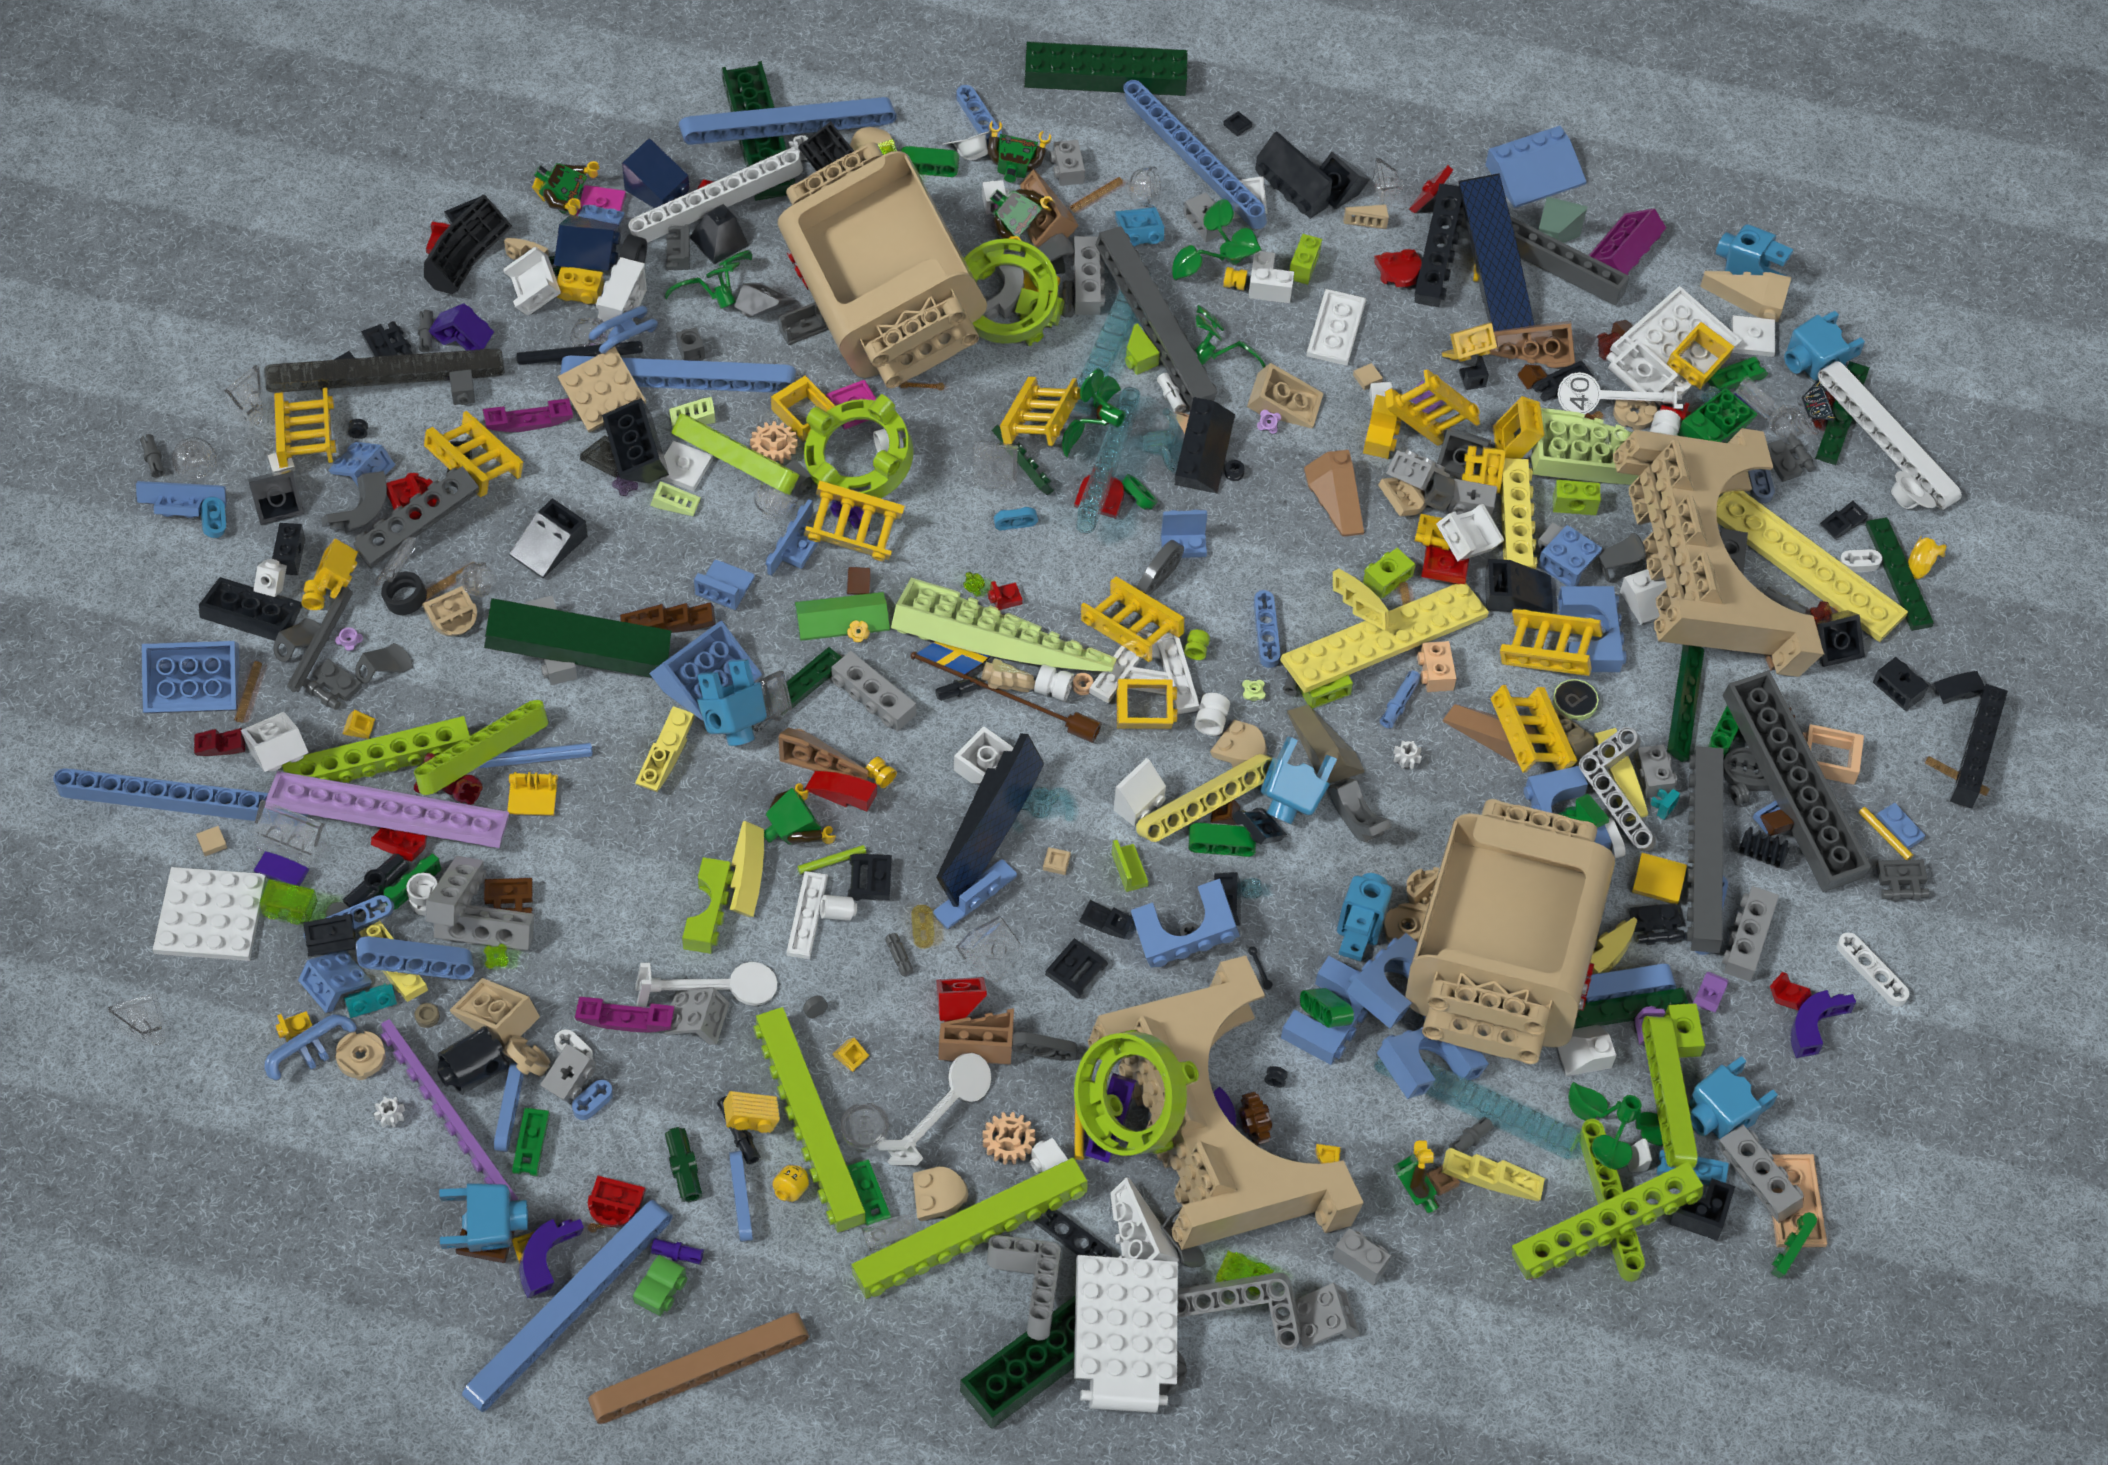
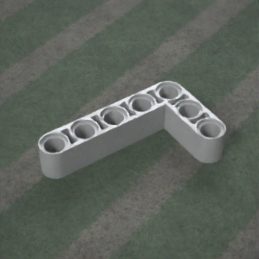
[1579,727,1656,851]
[987,1235,1061,1340]
[1177,1273,1301,1350]

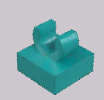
[1651,789,1681,820]

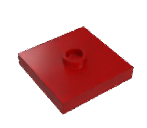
[1409,165,1453,213]
[1421,545,1469,585]

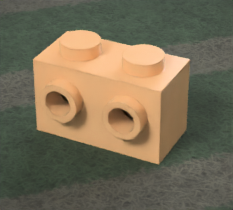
[1417,641,1456,692]

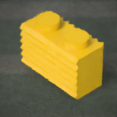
[723,1091,780,1133]

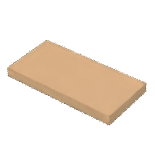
[1766,1154,1827,1247]

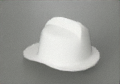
[943,132,990,160]
[1891,471,1936,509]

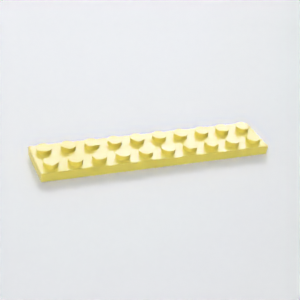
[1716,491,1908,642]
[1280,583,1489,693]

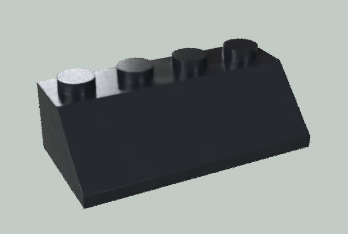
[1255,131,1332,219]
[1175,397,1235,494]
[602,398,669,483]

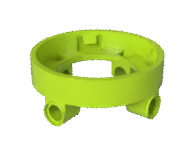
[964,239,1058,346]
[804,394,914,498]
[1074,1030,1199,1156]

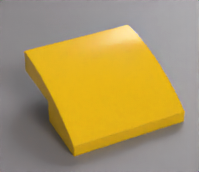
[1632,853,1687,905]

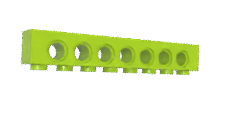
[282,716,470,783]
[1512,1162,1703,1280]

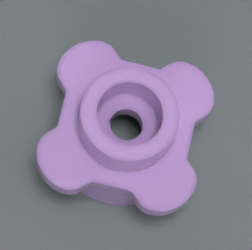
[1257,410,1281,434]
[335,627,363,651]

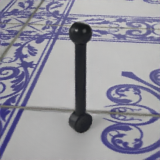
[1248,946,1273,990]

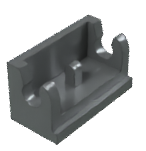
[666,224,690,270]
[779,302,827,345]

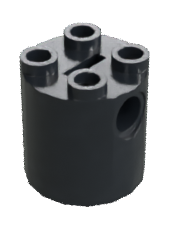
[437,1026,509,1095]

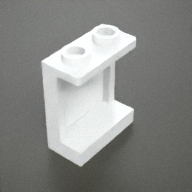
[503,247,561,316]
[1436,504,1504,561]

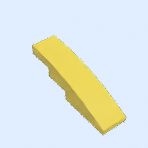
[1333,568,1389,631]
[1594,728,1648,822]
[730,821,764,917]
[1442,1148,1545,1201]

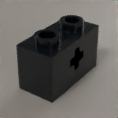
[272,523,305,575]
[1873,657,1929,712]

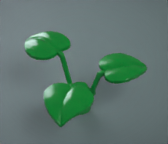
[1172,199,1262,281]
[665,250,752,309]
[1195,305,1266,368]
[1062,368,1126,458]
[1568,1082,1663,1170]

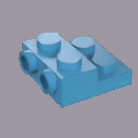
[1115,207,1164,246]

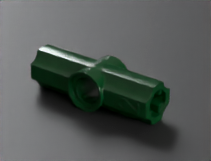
[664,1127,702,1203]

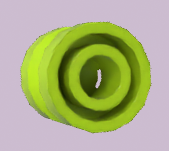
[1184,629,1210,661]

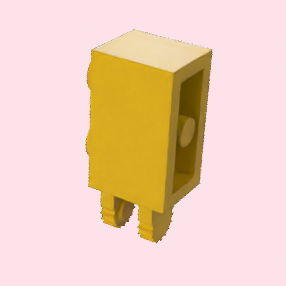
[313,538,358,599]

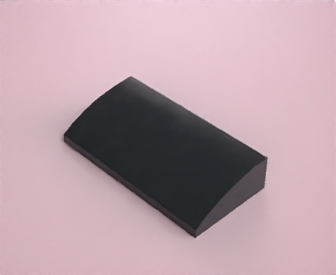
[199,577,302,641]

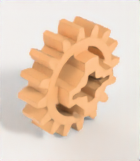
[750,421,798,464]
[982,1112,1035,1165]

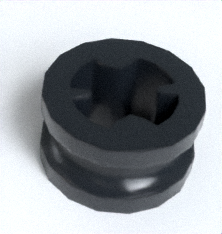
[348,419,368,439]
[1225,460,1245,481]
[1264,1066,1288,1088]

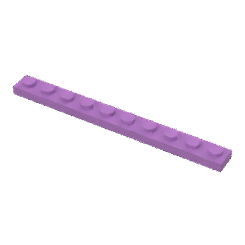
[381,1019,519,1201]

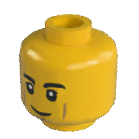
[772,1165,809,1202]

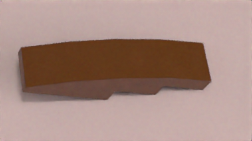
[620,602,716,633]

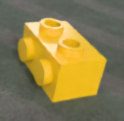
[557,266,604,304]

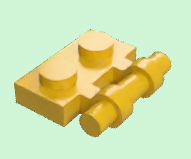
[1462,446,1506,493]
[1414,514,1450,551]

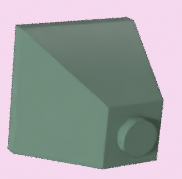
[1539,197,1588,243]

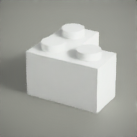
[1248,251,1294,303]

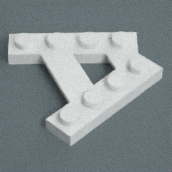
[1089,629,1200,714]

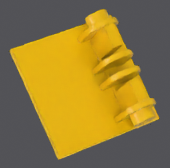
[507,772,558,816]

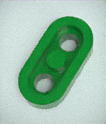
[1122,474,1158,510]

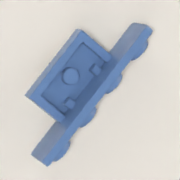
[136,481,227,518]
[766,499,819,576]
[933,859,1017,929]

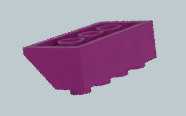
[1589,208,1666,275]

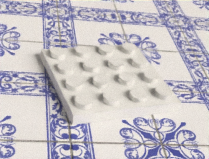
[153,867,267,961]

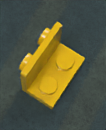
[1442,323,1497,362]

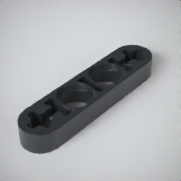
[1033,1208,1112,1257]

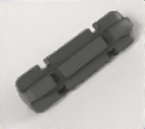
[1062,280,1074,318]
[886,933,913,976]

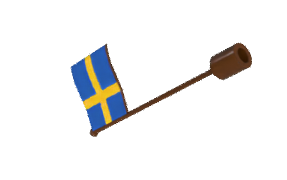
[910,641,1102,743]

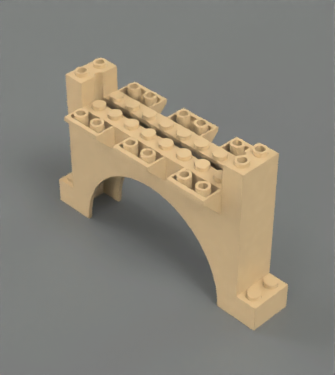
[1613,428,1824,677]
[1088,956,1364,1250]

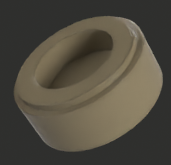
[414,1003,440,1028]

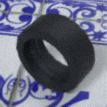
[619,234,647,263]
[381,571,427,615]

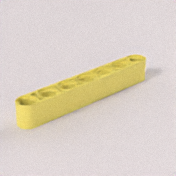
[1136,754,1272,842]

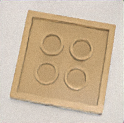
[557,347,646,433]

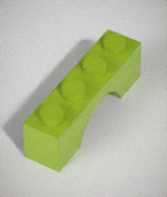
[682,857,734,954]

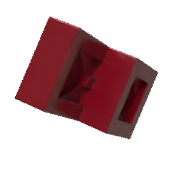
[194,728,245,756]

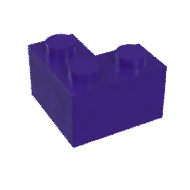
[429,303,494,355]

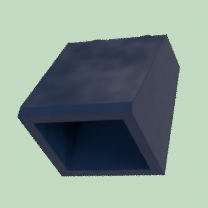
[622,138,690,208]
[554,214,621,271]

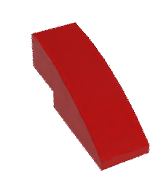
[805,771,877,812]

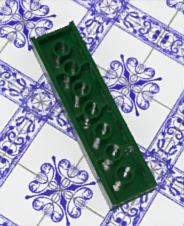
[722,61,795,201]
[484,598,672,678]

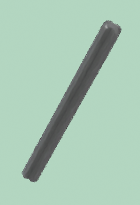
[287,587,353,692]

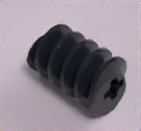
[1737,827,1789,869]

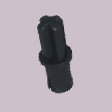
[935,675,980,701]

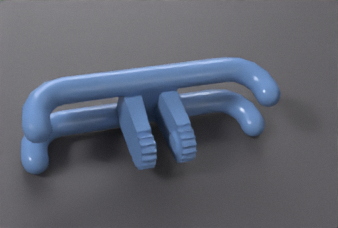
[589,306,658,354]
[264,1014,356,1080]

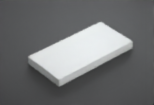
[1306,289,1366,366]

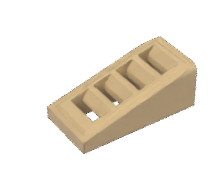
[1343,205,1389,229]

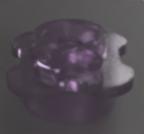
[612,476,638,496]

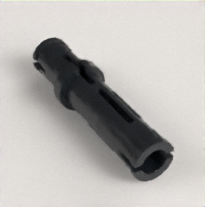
[717,1096,761,1165]

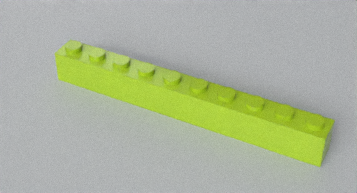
[753,1007,865,1233]
[851,1157,1087,1299]

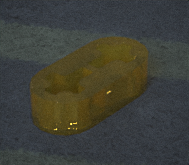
[911,904,934,949]

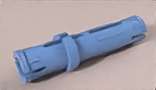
[1380,670,1421,728]

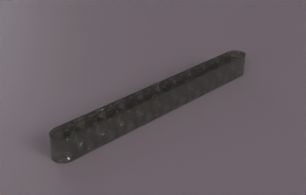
[264,349,505,393]

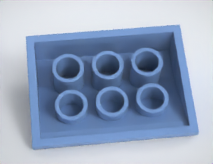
[1485,126,1586,208]
[649,620,762,720]
[142,641,240,713]

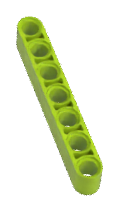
[671,413,800,495]
[414,700,549,795]
[1642,1016,1698,1168]
[1578,1119,1645,1282]

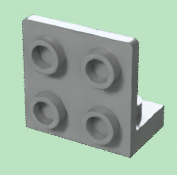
[1386,450,1450,491]
[663,988,730,1045]
[1295,1283,1360,1348]

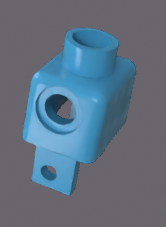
[1716,224,1793,277]
[1784,311,1865,381]
[697,659,767,746]
[1261,736,1337,824]
[1337,873,1393,962]
[1689,1056,1778,1139]
[439,1183,528,1252]

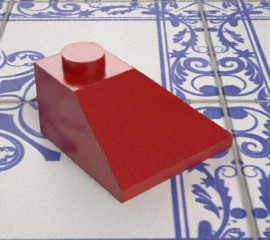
[936,977,987,1022]

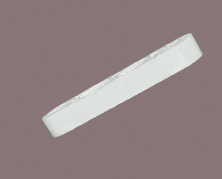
[1837,933,1909,1007]

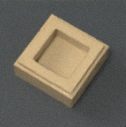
[1353,363,1383,390]
[196,826,227,856]
[1043,847,1071,875]

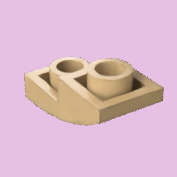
[504,238,549,260]

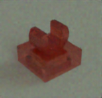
[1597,331,1621,360]
[1810,601,1833,631]

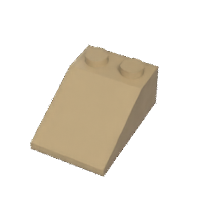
[1247,363,1324,429]
[450,978,540,1048]

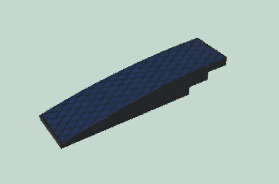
[1458,173,1535,331]
[936,733,1044,907]

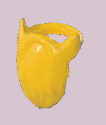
[1908,536,1947,579]

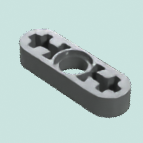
[1012,1032,1077,1061]

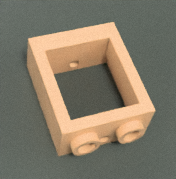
[1802,724,1864,785]

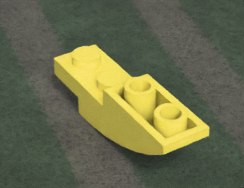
[635,706,695,792]
[1591,917,1637,975]
[359,921,428,1002]

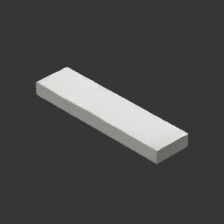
[786,871,828,959]

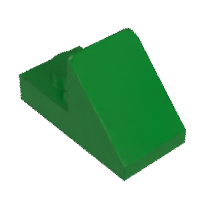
[1558,794,1609,828]

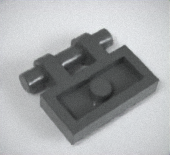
[1767,434,1816,482]
[302,659,362,710]
[1876,859,1930,901]

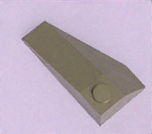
[1287,705,1364,783]

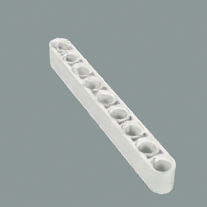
[629,149,803,243]
[1818,361,1962,510]

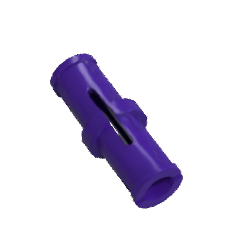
[651,1238,704,1265]

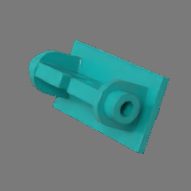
[344,983,397,1019]

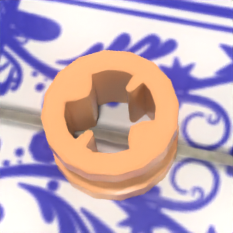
[1073,673,1093,695]

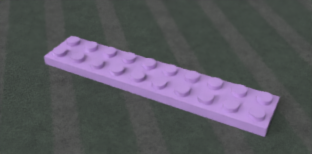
[266,771,509,848]

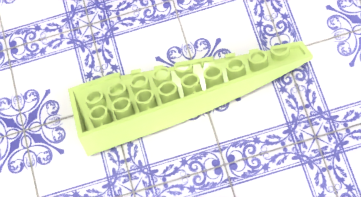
[1531,408,1748,485]
[891,578,1117,672]

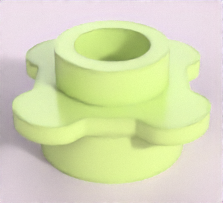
[1242,680,1265,701]

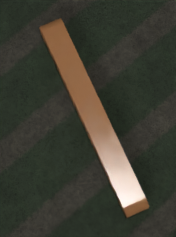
[588,1313,809,1424]

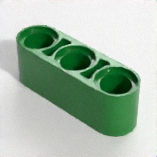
[901,146,960,177]
[1708,706,1739,759]
[1188,823,1256,857]
[1300,988,1354,1028]

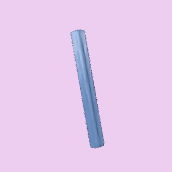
[479,743,593,768]

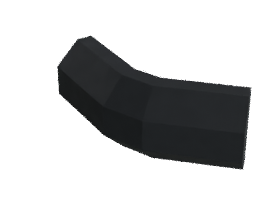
[798,122,854,171]
[424,194,512,294]

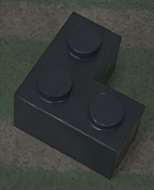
[1670,1178,1735,1241]

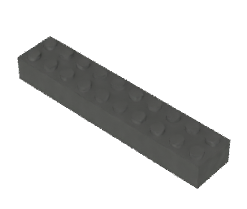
[1722,670,1871,893]

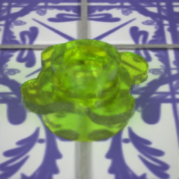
[963,572,985,597]
[484,944,509,969]

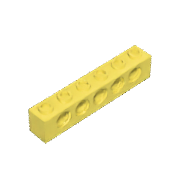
[1500,458,1537,569]

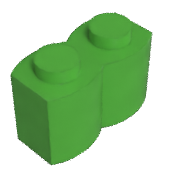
[633,1255,687,1316]

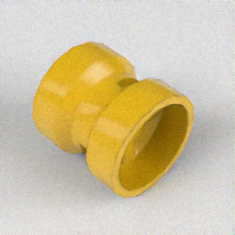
[1223,267,1248,291]
[301,580,327,610]
[865,756,897,788]

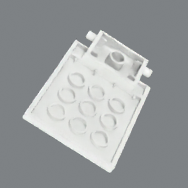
[1606,286,1742,405]
[1074,1255,1178,1413]

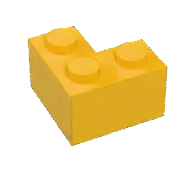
[1363,395,1401,459]

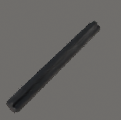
[516,341,643,365]

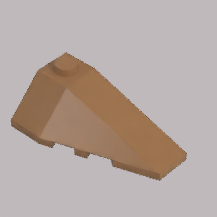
[1020,169,1079,248]
[1489,321,1575,368]
[1304,450,1364,537]
[1443,704,1540,765]
[779,727,868,781]

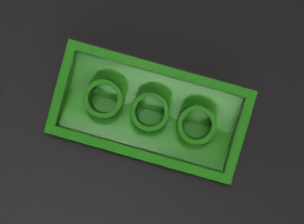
[795,592,890,641]

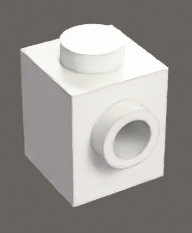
[982,180,1009,214]
[254,559,287,597]
[1030,1138,1068,1173]

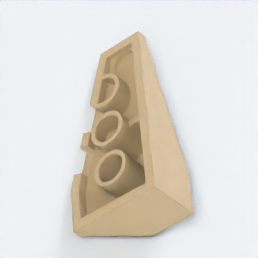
[1700,271,1791,322]

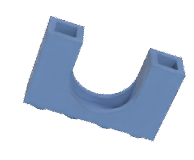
[1558,586,1626,672]
[1524,766,1612,849]
[1131,879,1240,968]
[1346,933,1418,1029]
[1281,956,1368,1065]
[1377,1027,1489,1099]

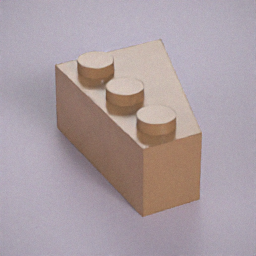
[938,1008,1014,1064]

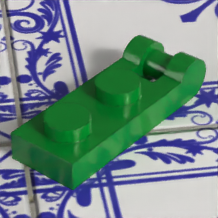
[1707,357,1768,394]
[383,853,441,910]
[512,1108,550,1176]
[847,1159,892,1230]
[1771,1212,1817,1278]

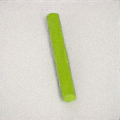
[797,845,866,875]

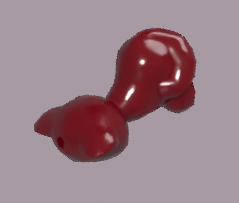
[414,753,483,805]

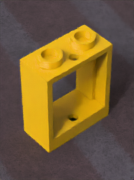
[1667,322,1735,389]
[771,376,835,442]
[1493,396,1544,459]
[1116,679,1177,729]

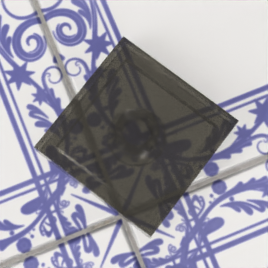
[580,435,619,478]

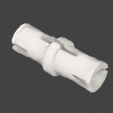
[1157,373,1186,414]

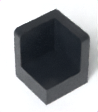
[1459,356,1489,390]

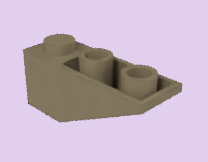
[1555,709,1594,767]

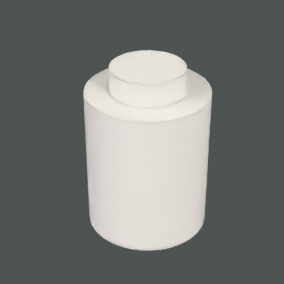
[820,895,857,921]

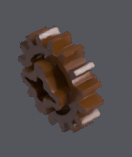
[1239,1091,1272,1146]

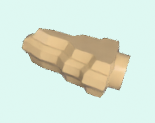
[981,658,1036,692]

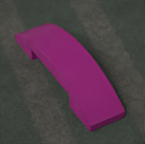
[483,398,573,432]
[575,996,675,1032]

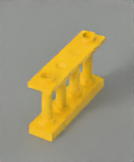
[1385,369,1480,446]
[1000,377,1081,446]
[274,388,337,468]
[424,411,523,497]
[804,481,905,561]
[1081,576,1185,662]
[1500,609,1603,676]
[1490,685,1577,773]

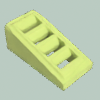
[669,397,715,429]
[650,481,701,516]

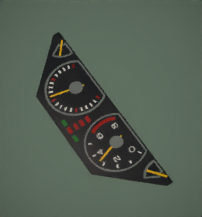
[1801,380,1835,421]

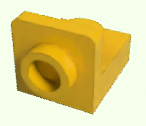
[275,1011,312,1042]

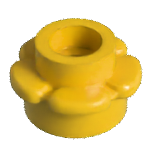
[847,620,870,642]

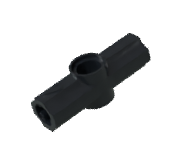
[343,853,410,915]

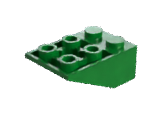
[1678,388,1757,443]

